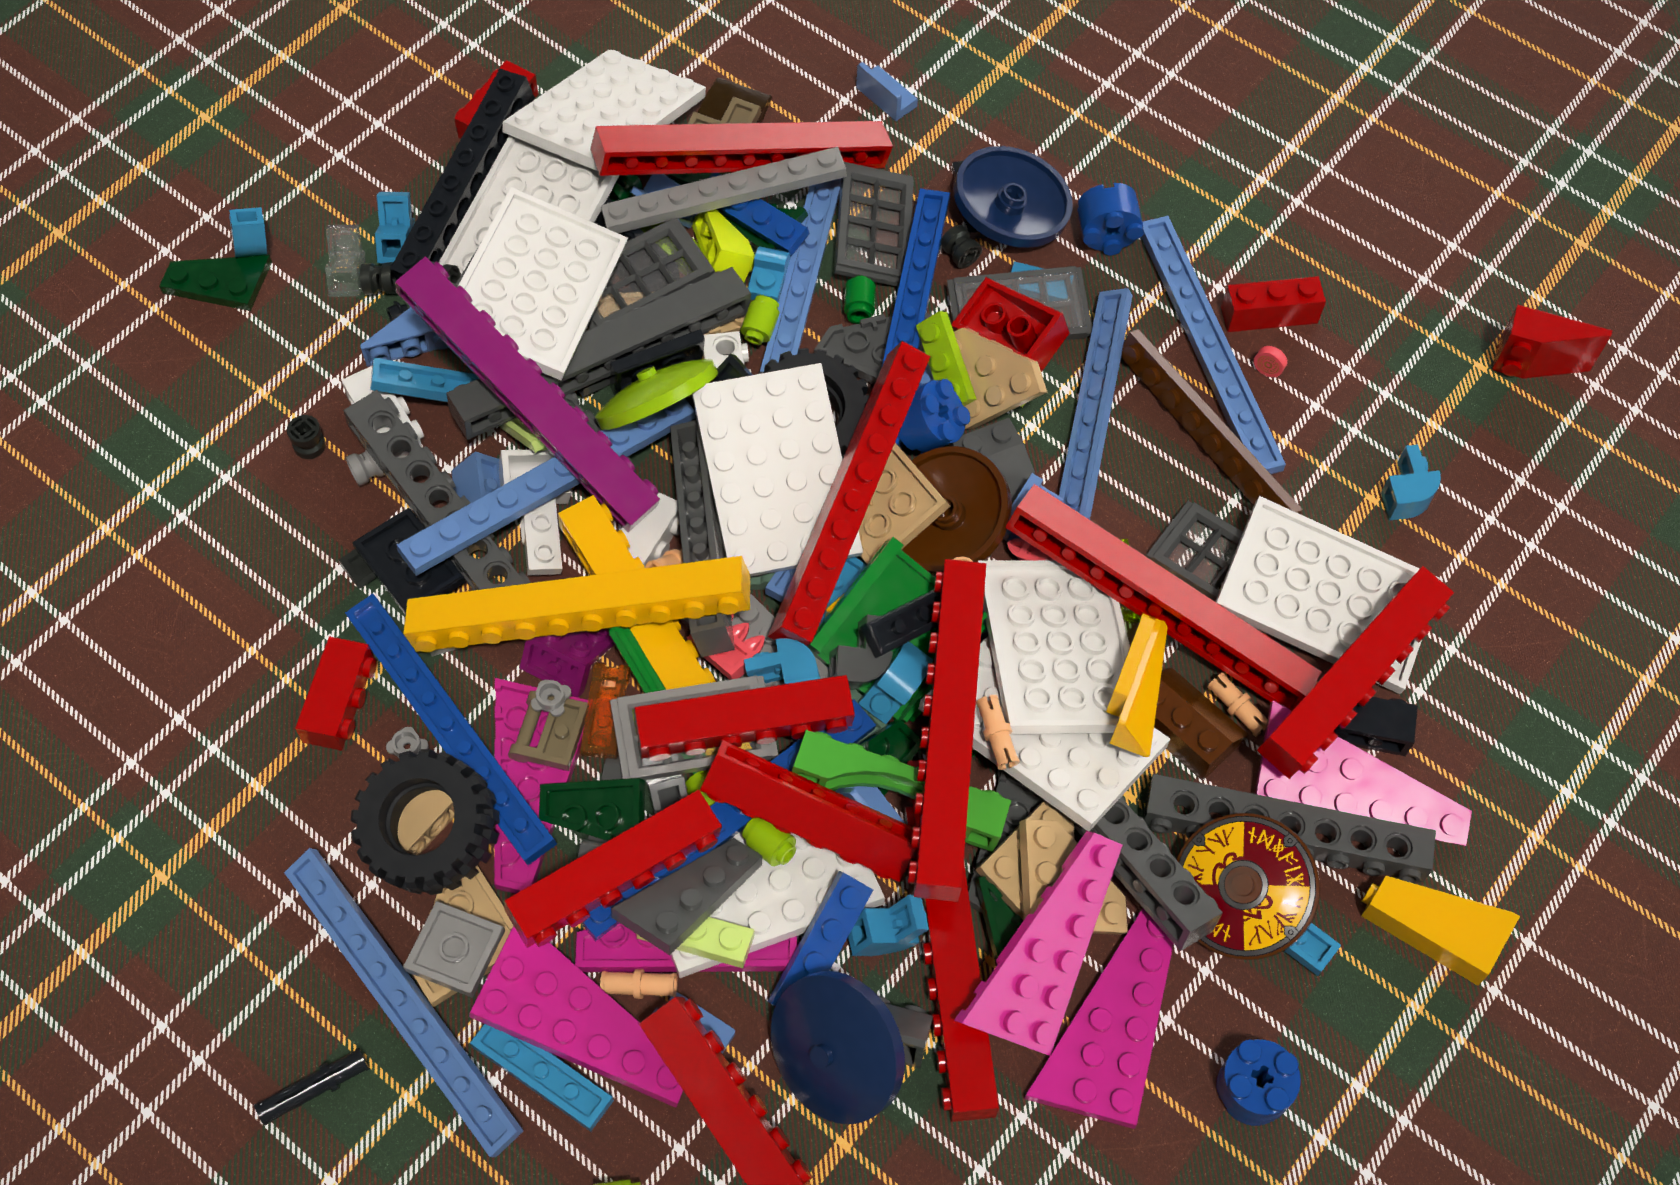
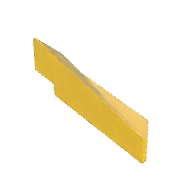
[1106,613,1168,757]

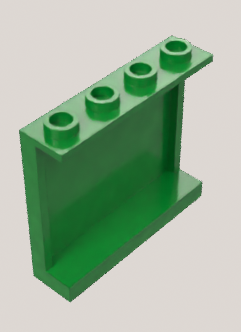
[807,537,987,723]

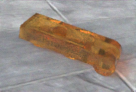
[580,662,630,759]

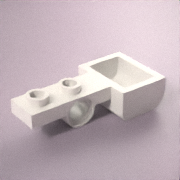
[499,449,571,575]

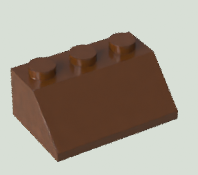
[1154,667,1249,781]

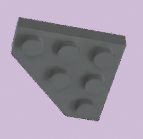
[814,313,932,384]

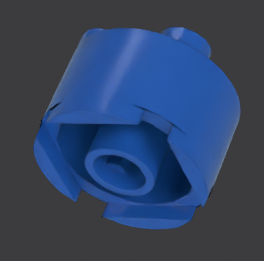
[1078,183,1144,256]
[898,379,970,453]
[1216,1039,1301,1126]

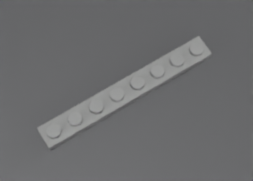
[601,147,847,233]

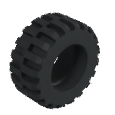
[758,348,869,459]
[350,749,500,895]

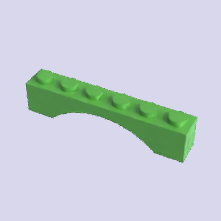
[792,730,1011,852]

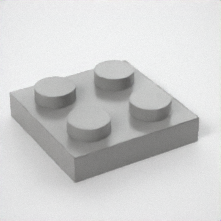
[403,901,505,998]

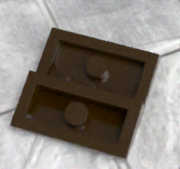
[697,78,772,123]

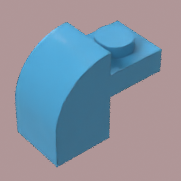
[375,192,415,263]
[229,207,267,257]
[748,246,790,302]
[1381,444,1441,520]
[744,638,821,684]
[858,642,933,724]
[848,894,929,956]

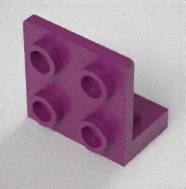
[519,628,615,697]

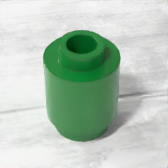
[844,276,876,324]

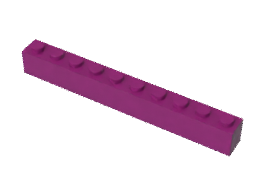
[395,256,660,533]

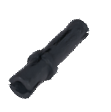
[254,1048,370,1126]

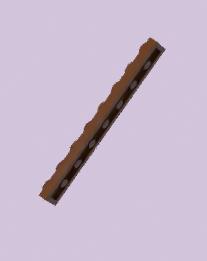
[1121,329,1303,514]

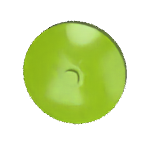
[595,359,718,430]

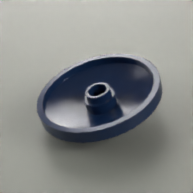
[953,146,1073,248]
[771,971,905,1124]

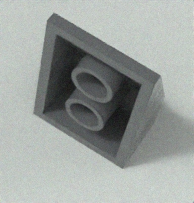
[950,418,1036,504]

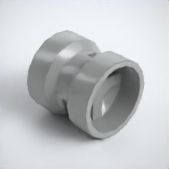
[345,449,385,487]

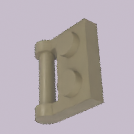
[508,691,590,771]

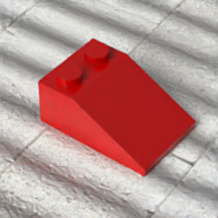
[951,277,1070,372]
[1492,304,1613,379]

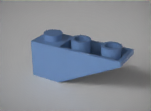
[360,307,448,367]

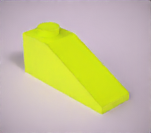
[692,209,755,283]

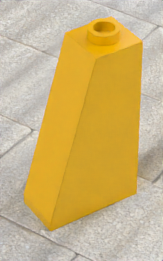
[1361,876,1520,986]

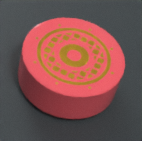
[1254,346,1287,377]

